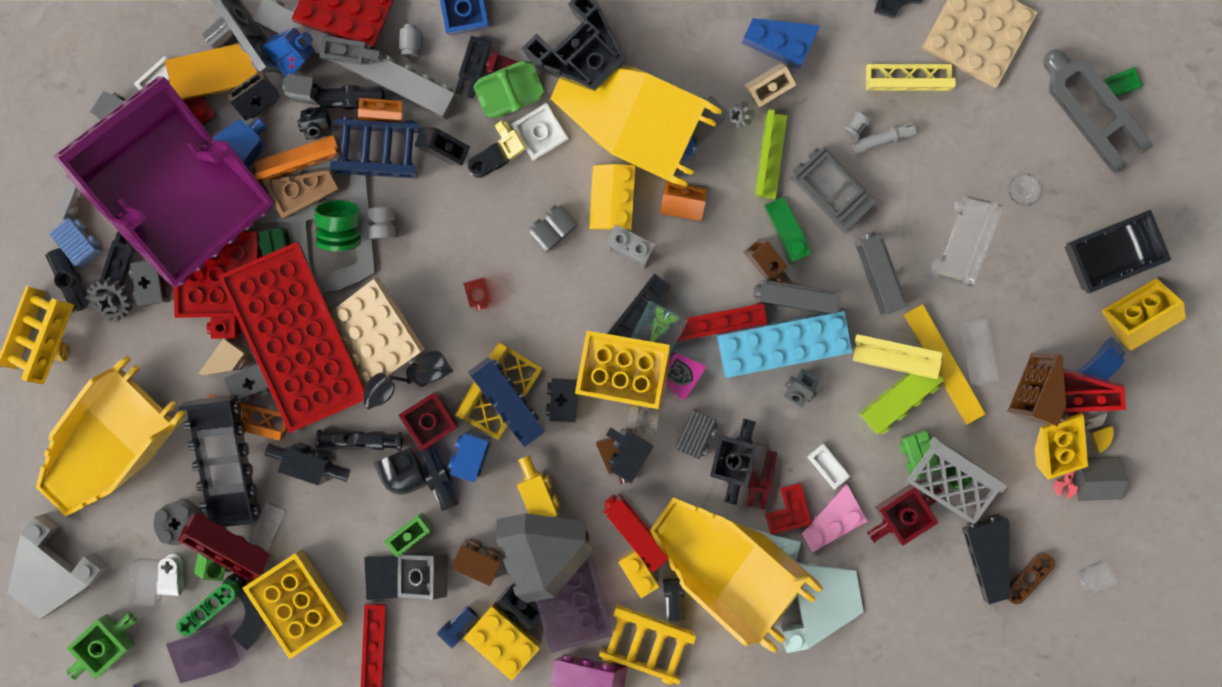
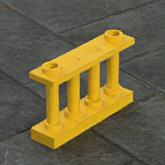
[0,286,74,385]
[599,604,696,685]

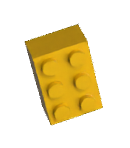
[464,602,541,681]

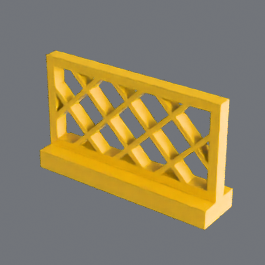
[455,341,543,440]

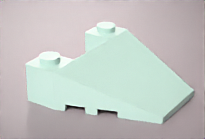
[780,562,864,653]

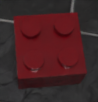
[398,391,460,451]

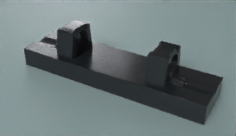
[607,273,671,338]

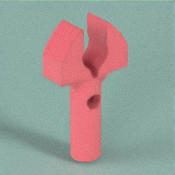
[1054,471,1078,498]

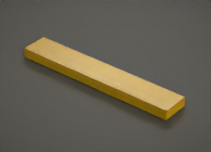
[903,304,986,425]

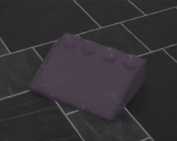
[537,554,613,653]

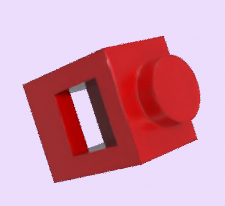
[206,317,241,339]

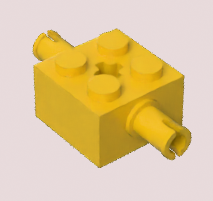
[517,455,561,517]

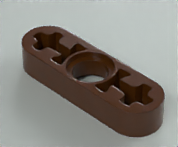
[1007,552,1055,604]

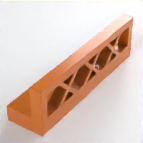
[253,135,340,183]
[207,394,287,440]

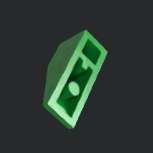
[764,197,812,263]

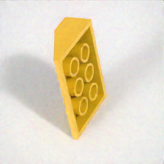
[575,331,670,410]
[243,549,348,659]

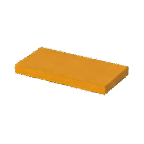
[164,43,257,101]

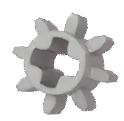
[729,101,756,128]

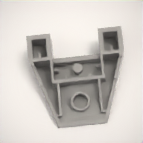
[8,514,110,619]

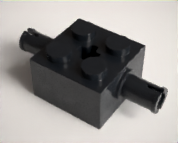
[710,418,768,505]
[265,442,351,486]

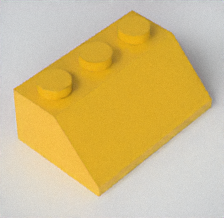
[589,164,635,232]
[1102,278,1186,351]

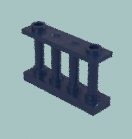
[330,117,421,179]

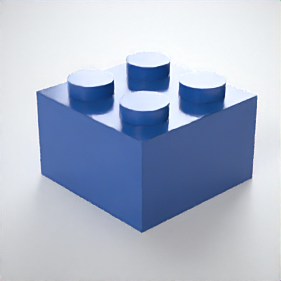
[440,0,491,36]
[448,430,492,482]

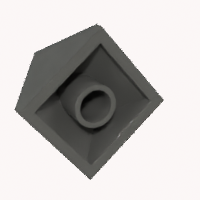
[1077,457,1129,501]

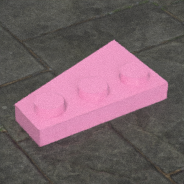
[801,484,867,552]

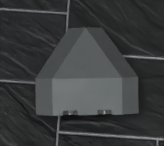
[496,513,595,603]

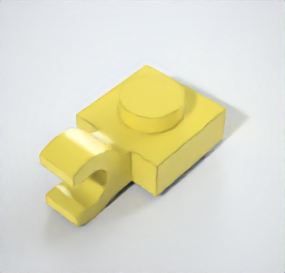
[495,121,527,160]

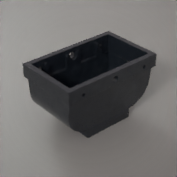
[1064,210,1171,294]

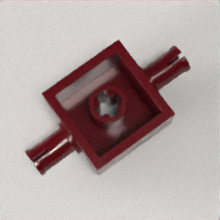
[867,484,945,546]

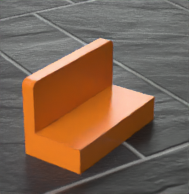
[358,98,403,123]
[660,181,707,221]

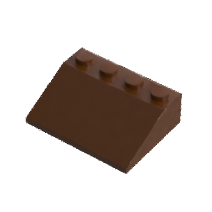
[1007,353,1066,426]

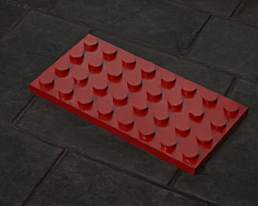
[218,242,365,433]

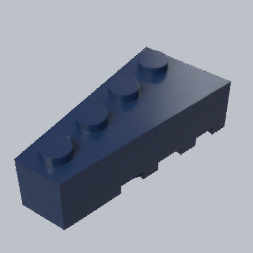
[468,357,545,447]

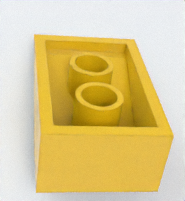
[1034,413,1088,480]

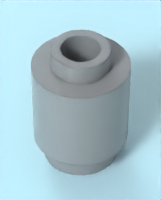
[399,24,421,57]

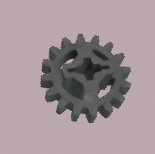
[86,277,134,321]

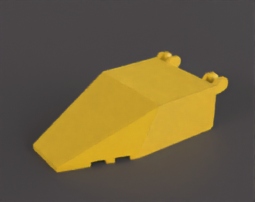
[550,65,722,187]
[36,356,186,517]
[650,497,823,652]

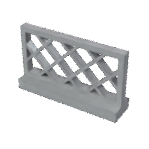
[906,437,1007,524]

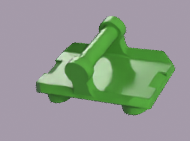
[474,61,544,119]

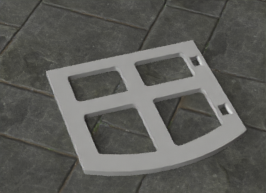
[242,152,375,294]

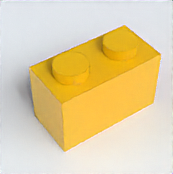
[618,549,659,598]

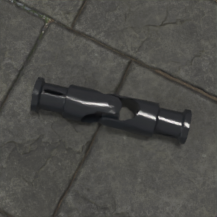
[315,429,403,451]

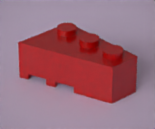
[1063,368,1126,412]

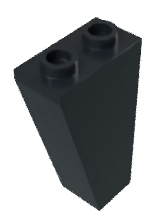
[962,514,1010,605]

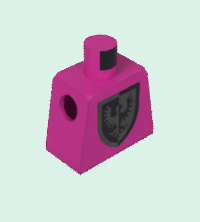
[667,352,706,401]

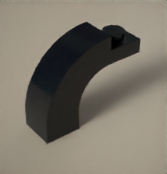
[222,573,267,650]

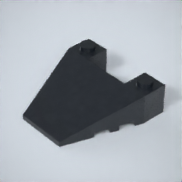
[521,0,626,91]

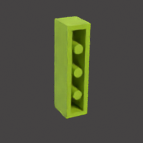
[858,373,944,434]

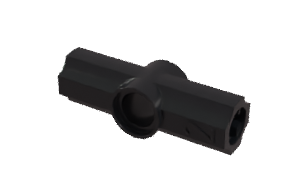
[318,85,385,110]
[45,248,90,313]
[417,446,459,511]

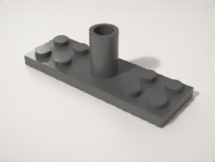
[203,0,281,73]

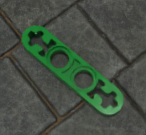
[176,580,240,636]

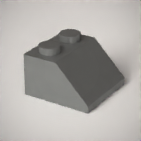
[398,553,448,600]

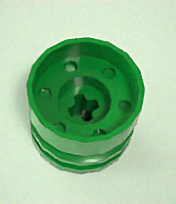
[314,200,361,252]

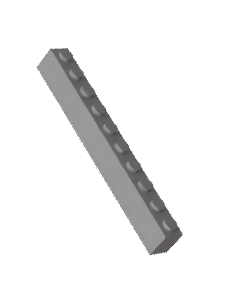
[253,0,457,119]

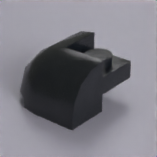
[373,447,427,495]

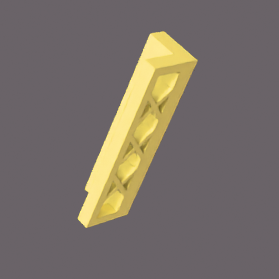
[866,64,956,91]
[853,334,943,380]

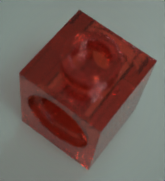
[463,277,492,311]

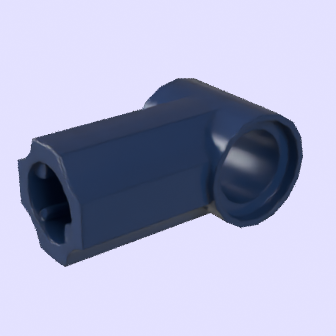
[436,605,479,649]

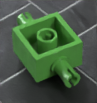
[66,612,138,680]

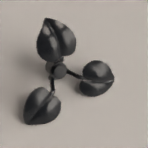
[363,318,453,410]

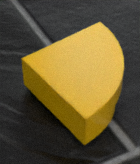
[1090,425,1114,453]

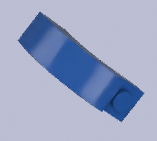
[1076,337,1126,380]

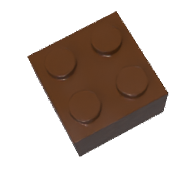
[451,538,504,586]

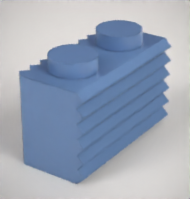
[49,217,102,267]

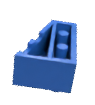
[742,18,820,70]

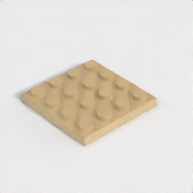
[921,0,1037,88]
[331,277,425,388]

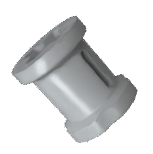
[843,111,871,140]

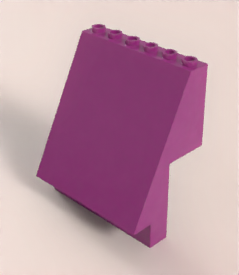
[53,76,274,287]

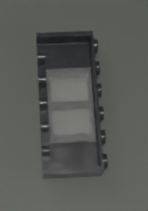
[179,395,261,527]

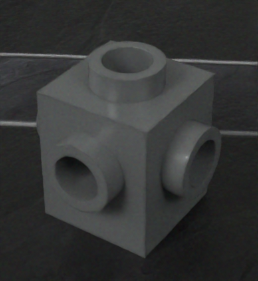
[784,369,820,408]

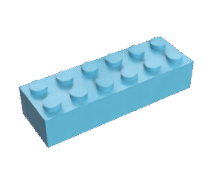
[716,309,852,378]

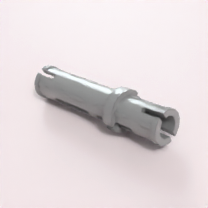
[851,122,916,155]

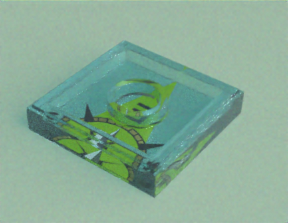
[630,300,688,354]

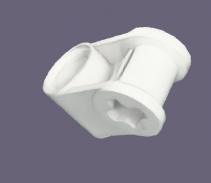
[156,553,184,596]

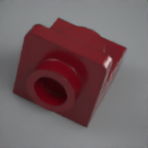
[486,51,519,74]

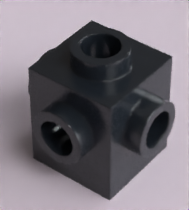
[297,106,332,140]

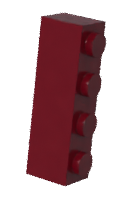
[177,513,270,582]

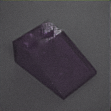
[166,622,240,683]

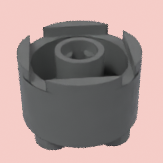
[154,500,203,545]

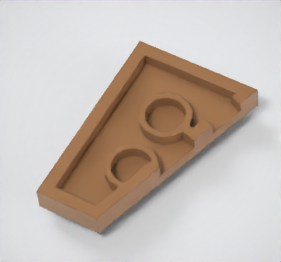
[263,170,340,219]

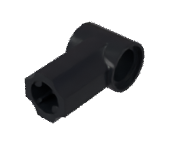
[663,578,685,621]

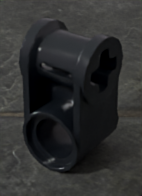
[468,142,510,178]

